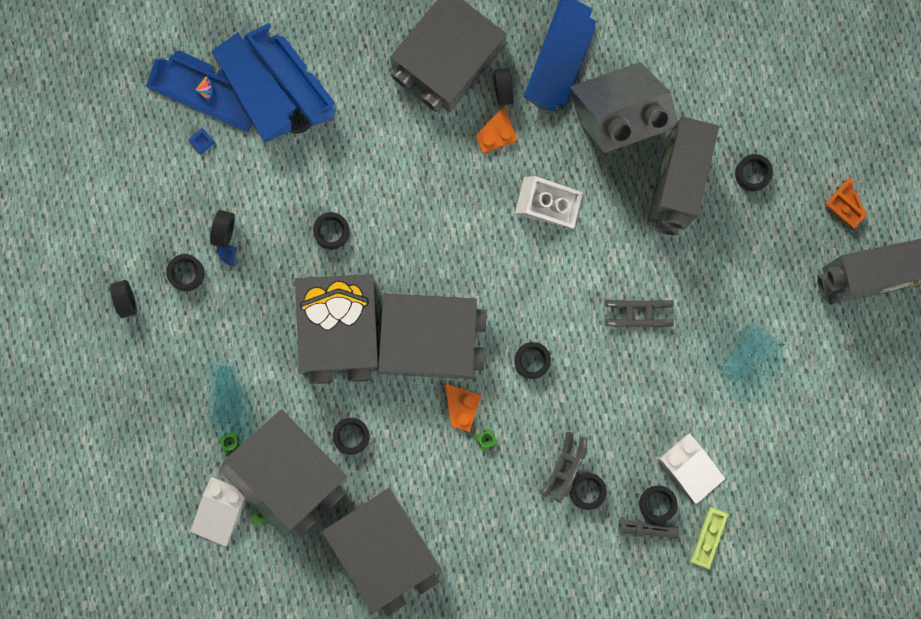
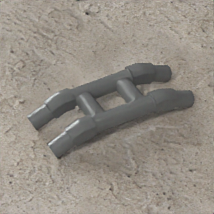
[605,300,674,327]
[540,432,588,503]

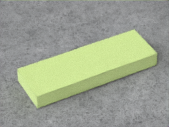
[690,507,729,569]

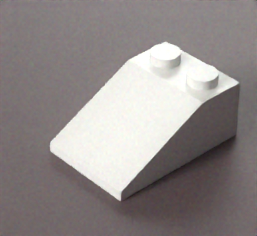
[515,176,583,229]
[657,434,725,504]
[190,477,247,547]

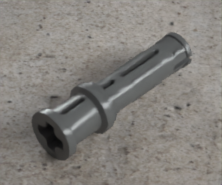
[618,517,679,539]

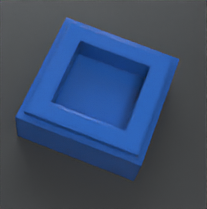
[188,128,215,155]

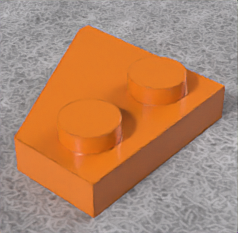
[476,107,518,154]
[824,177,867,230]
[445,384,481,432]

